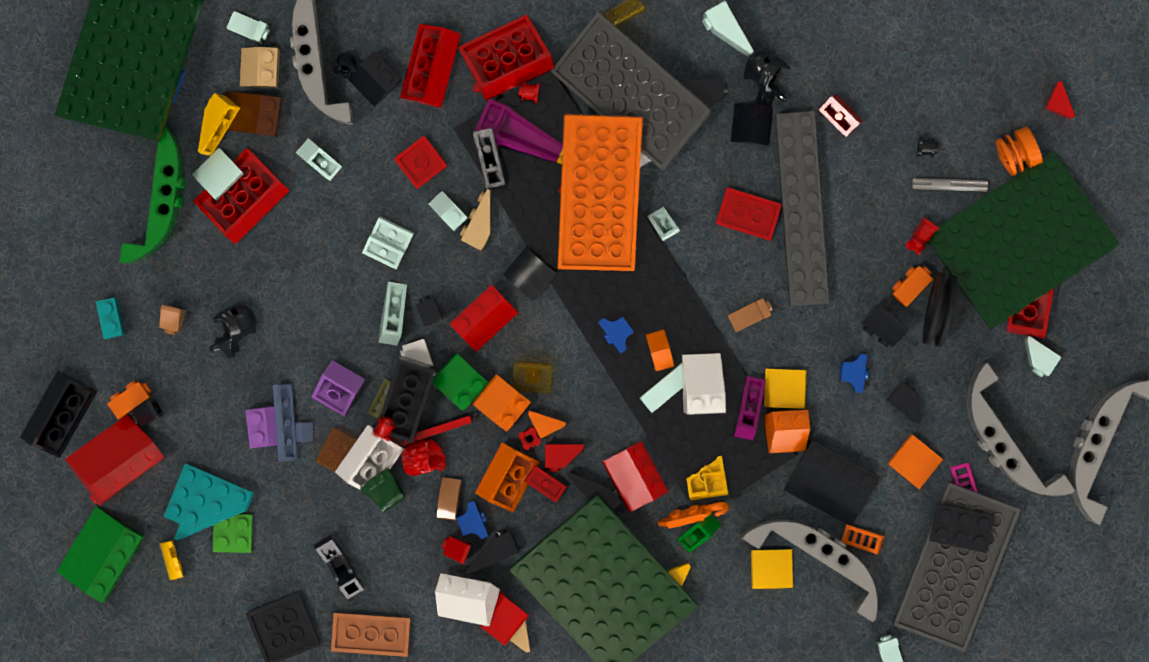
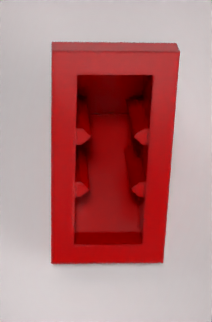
[1044,81,1075,119]

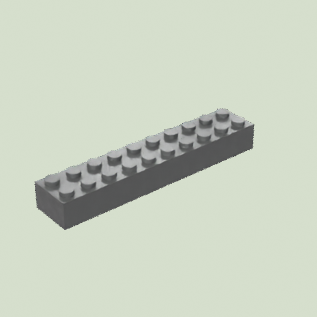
[775,111,829,306]

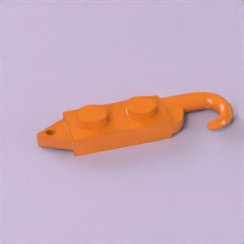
[657,502,729,529]

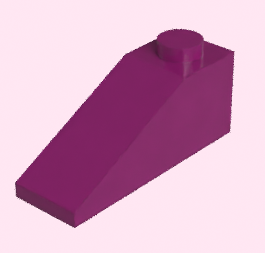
[734,376,766,441]

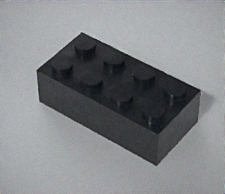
[376,355,436,443]

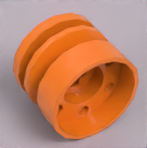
[995,126,1043,176]

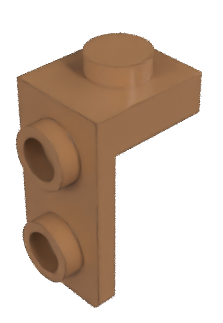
[728,298,773,332]

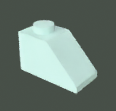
[296,138,342,181]
[429,191,468,232]
[1024,336,1061,377]

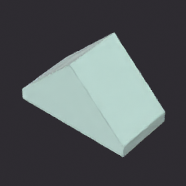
[647,206,679,242]

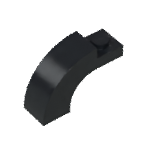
[314,535,364,600]

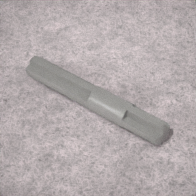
[912,178,988,192]

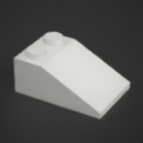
[682,353,726,414]

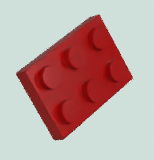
[715,187,782,241]

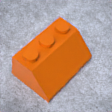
[475,442,540,512]

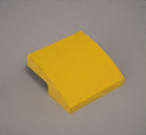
[764,369,807,409]
[751,549,793,589]

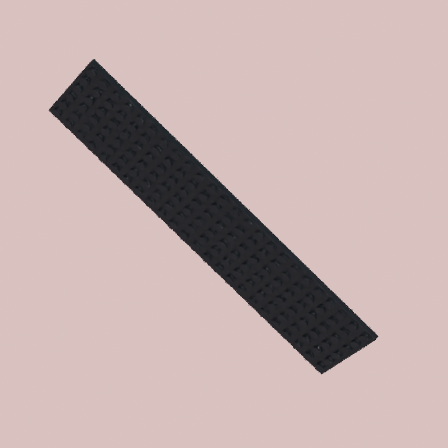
[453,70,796,506]

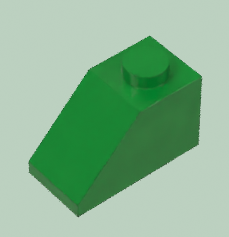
[677,514,722,553]

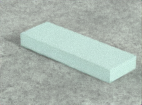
[639,363,683,413]

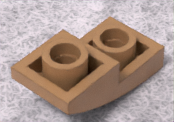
[437,477,462,521]

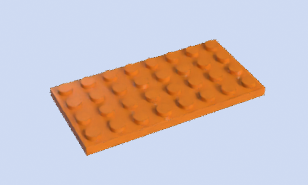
[557,114,642,271]

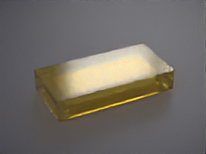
[603,0,645,27]

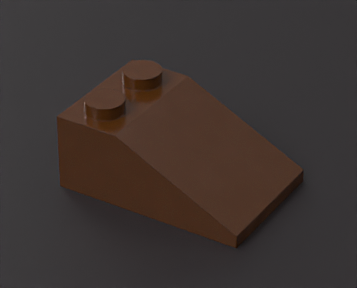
[225,91,283,137]

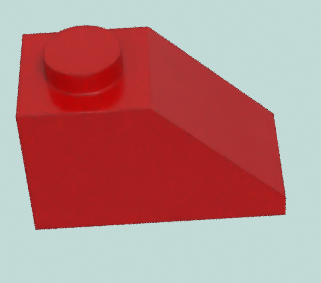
[545,444,584,471]
[441,535,472,564]

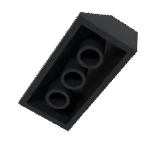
[20,370,97,458]

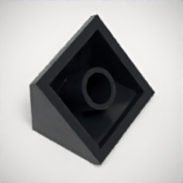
[731,104,773,146]

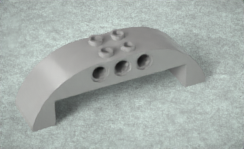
[290,0,354,125]
[966,363,1075,496]
[1069,380,1149,525]
[740,519,877,622]

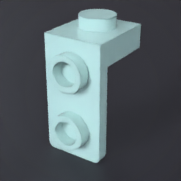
[227,11,270,44]
[876,634,903,662]

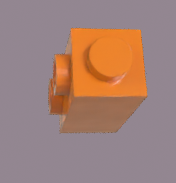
[891,266,933,307]
[107,380,152,419]

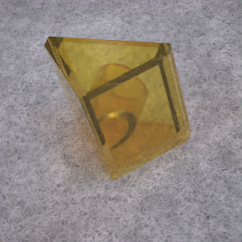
[513,361,553,393]

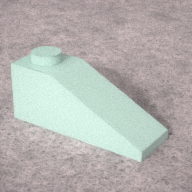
[378,282,407,346]

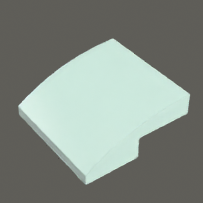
[192,148,244,200]
[362,216,414,269]

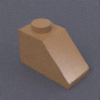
[159,305,186,335]

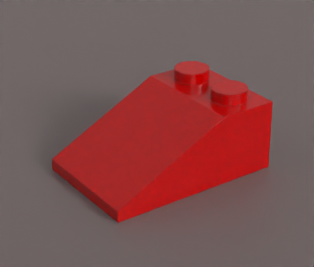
[1007,289,1054,339]

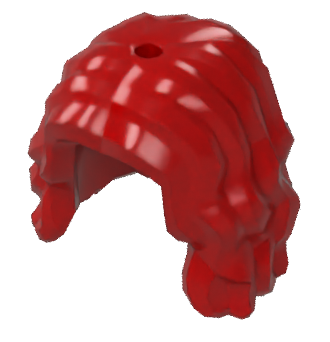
[402,439,447,476]

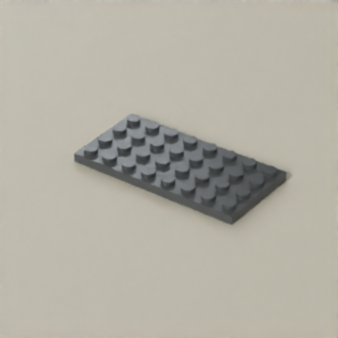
[550,12,712,170]
[893,482,1021,652]

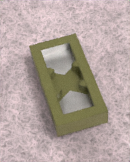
[368,379,391,419]

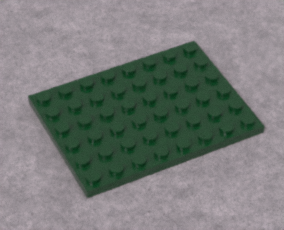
[54,0,204,142]
[928,152,1120,331]
[510,494,698,662]

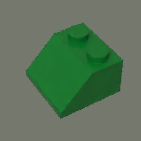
[432,353,489,411]

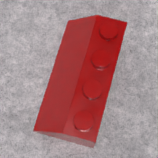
[400,24,461,108]

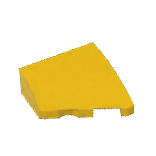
[687,456,728,501]
[159,540,184,580]

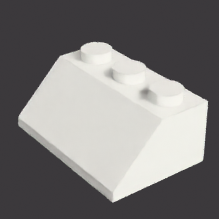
[335,425,404,490]
[435,573,500,626]

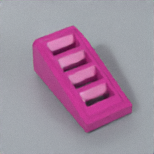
[950,462,978,493]

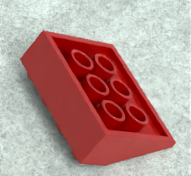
[458,14,554,101]
[193,148,290,244]
[65,415,164,506]

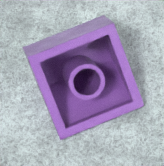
[312,360,365,416]
[245,407,277,448]

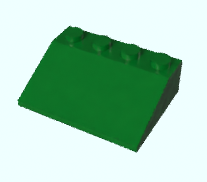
[56,506,145,603]

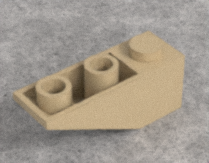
[460,189,491,251]

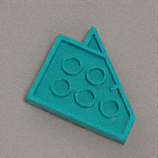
[163,463,254,540]

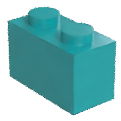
[96,297,126,339]

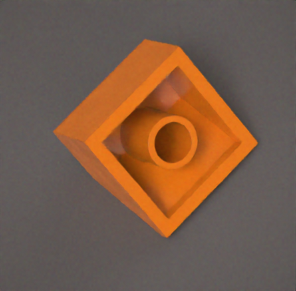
[472,374,531,432]
[764,410,810,454]

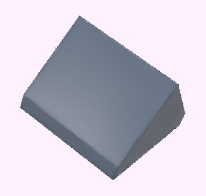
[295,422,313,442]

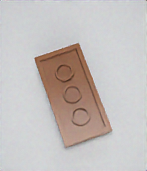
[331,612,411,657]

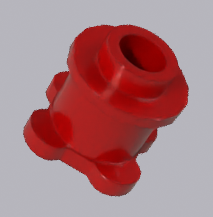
[518,82,540,103]
[372,417,396,442]
[519,428,541,450]

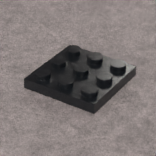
[246,592,321,662]

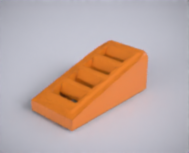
[841,524,885,554]

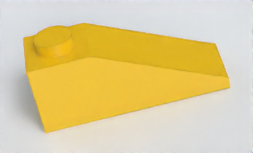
[198,93,240,156]

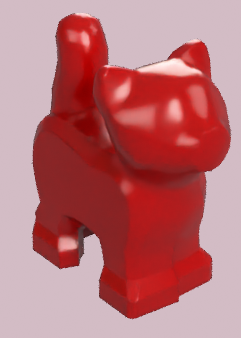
[905,217,939,255]

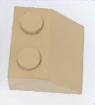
[240,47,280,88]

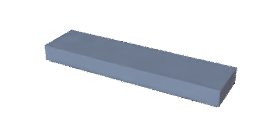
[273,384,298,462]

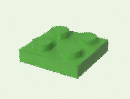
[213,514,253,553]

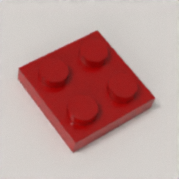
[394,136,448,189]

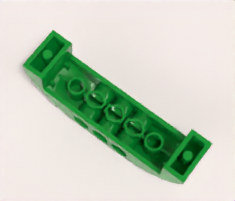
[120,125,186,264]

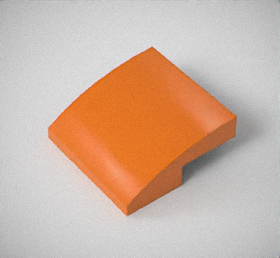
[887,434,943,489]

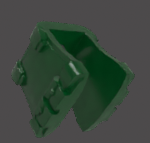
[360,468,405,513]

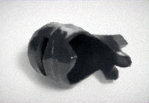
[744,51,791,105]
[209,304,257,358]

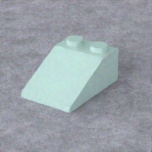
[702,1,754,57]

